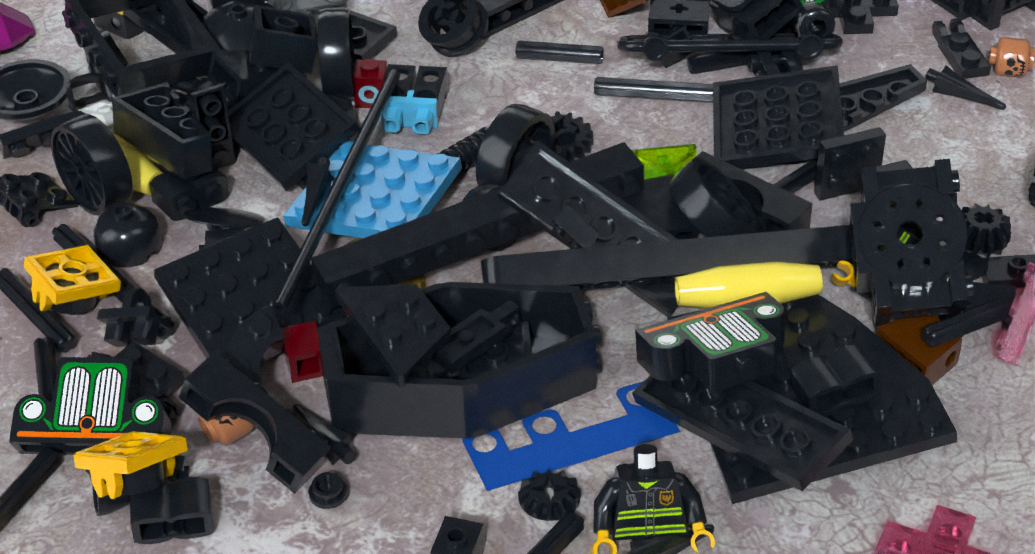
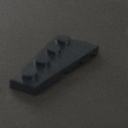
[840,64,927,132]

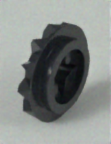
[518,467,581,521]

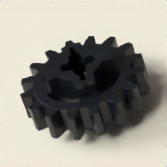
[545,111,593,162]

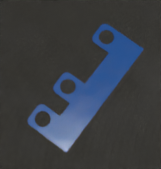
[462,382,681,491]

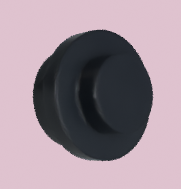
[308,472,348,509]

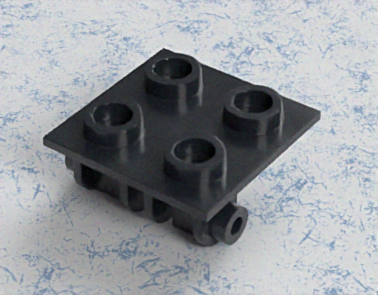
[0,172,79,227]

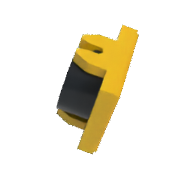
[24,245,121,315]
[73,431,188,499]

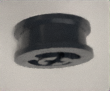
[418,0,489,57]

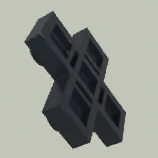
[830,0,899,34]

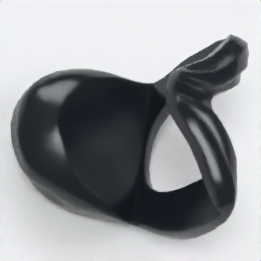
[66,73,116,112]

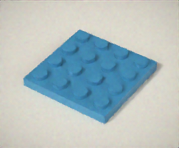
[283,142,462,238]

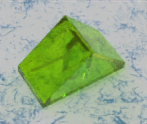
[632,144,697,179]

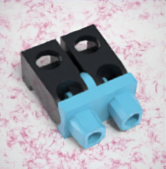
[381,64,448,135]

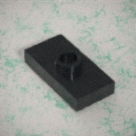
[982,254,1035,288]

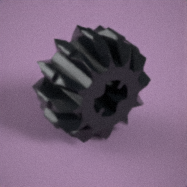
[961,203,1012,257]

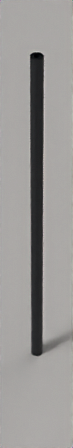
[272,69,400,314]

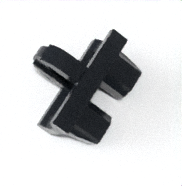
[97,288,172,347]

